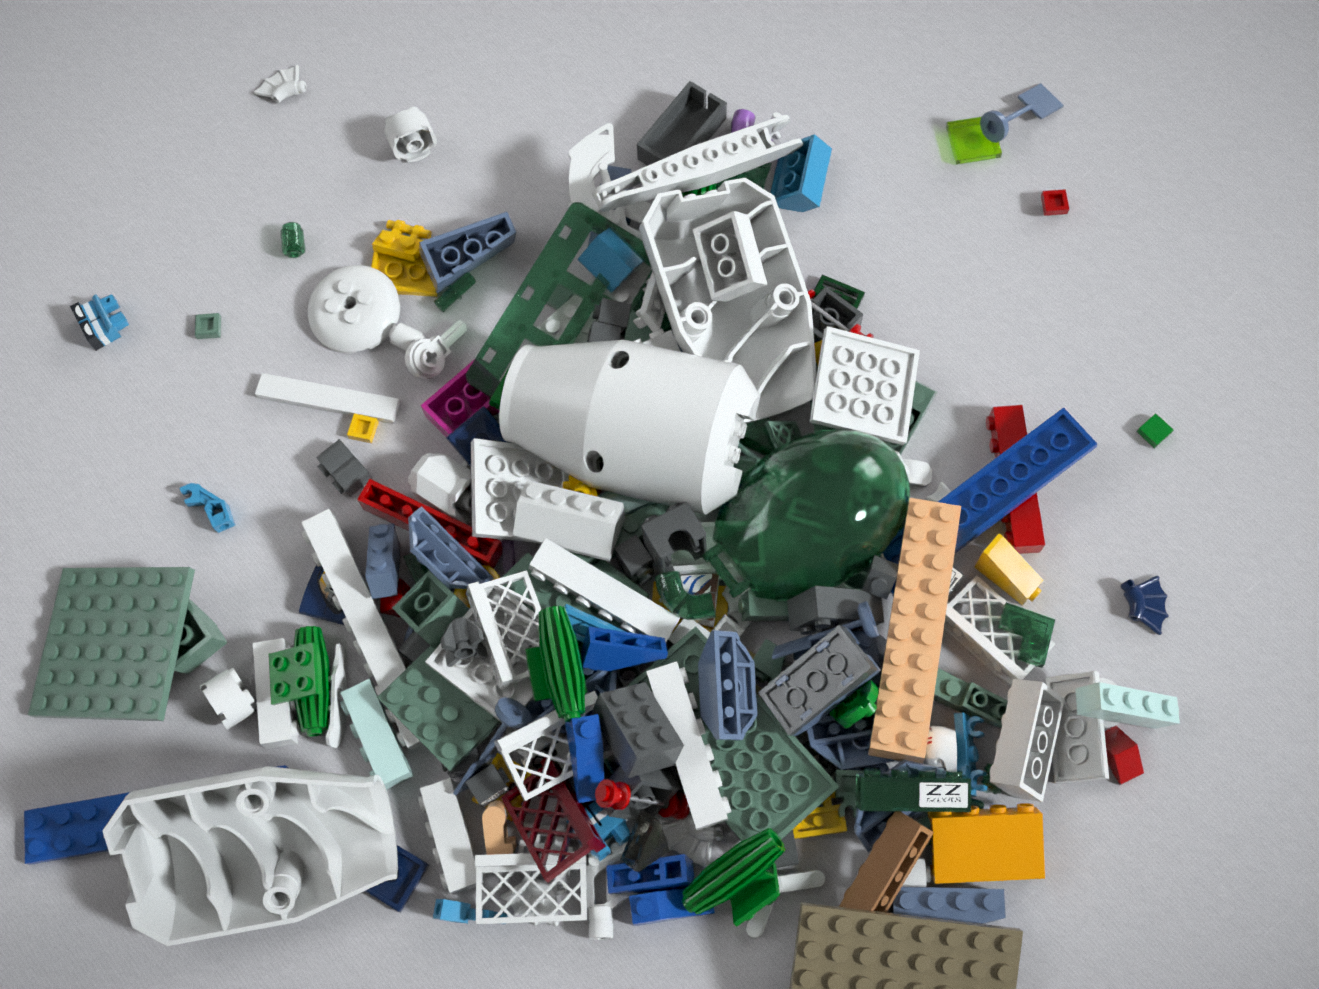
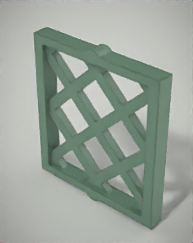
[765,421,811,459]

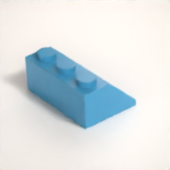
[770,134,832,212]

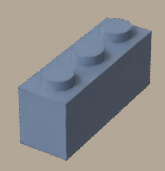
[365,523,400,599]

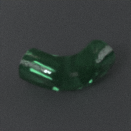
[655,571,716,620]

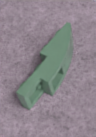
[933,668,1008,728]

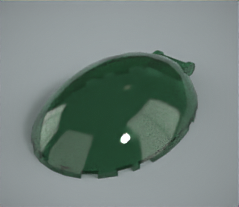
[702,429,910,601]

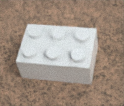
[693,211,767,302]

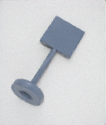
[980,83,1064,143]
[772,601,879,660]
[453,697,531,795]

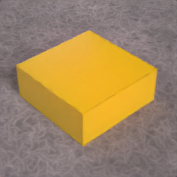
[347,413,379,444]

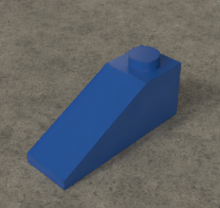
[581,626,668,671]
[565,714,604,803]
[606,854,695,894]
[629,888,715,926]

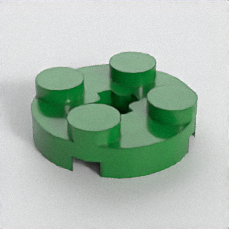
[830,680,878,728]

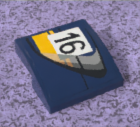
[299,565,365,625]

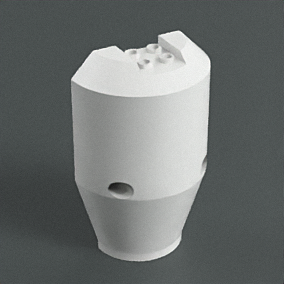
[639,178,817,423]
[499,340,760,515]
[103,766,398,946]

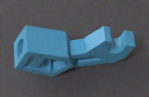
[179,483,236,533]
[433,899,507,924]

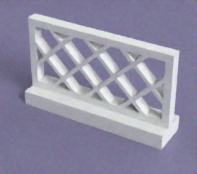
[466,571,541,690]
[944,575,1055,688]
[494,691,614,801]
[475,852,587,924]

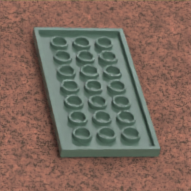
[377,553,596,772]
[626,626,840,841]

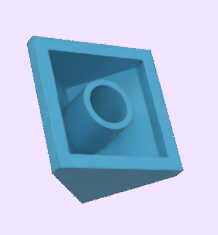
[577,227,645,293]

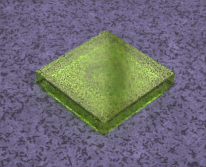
[946,117,1002,165]

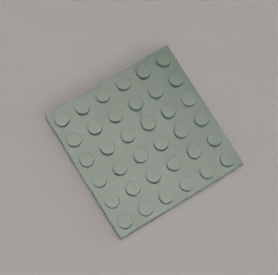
[28,567,195,721]

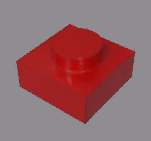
[1041,189,1069,216]

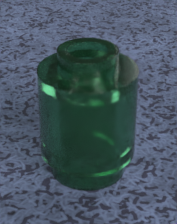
[280,222,306,258]

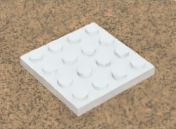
[809,326,920,445]
[471,438,568,542]
[425,588,539,728]

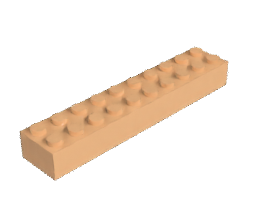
[868,498,961,764]

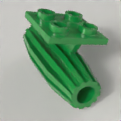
[525,606,587,722]
[268,626,331,737]
[682,828,786,927]

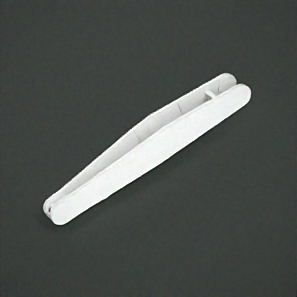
[592,115,803,212]

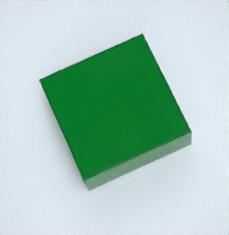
[1136,413,1174,449]

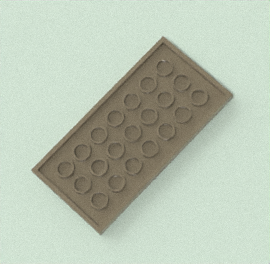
[789,902,1023,989]

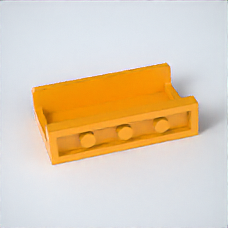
[928,803,1045,884]

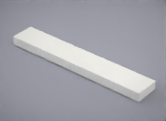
[255,373,400,424]

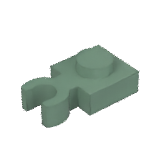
[835,770,863,818]

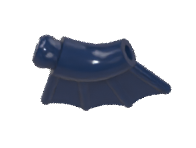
[1120,576,1169,635]

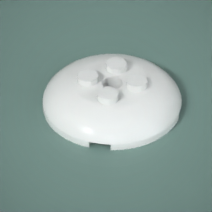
[308,265,400,354]

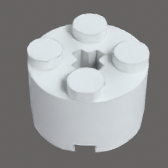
[384,107,437,162]
[200,668,257,730]

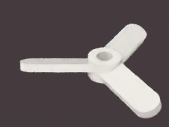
[734,840,825,938]

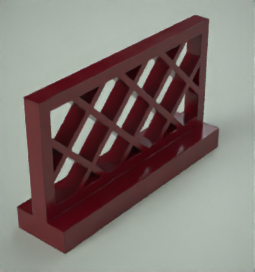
[501,758,606,883]

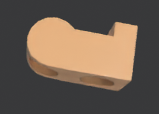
[482,800,517,855]

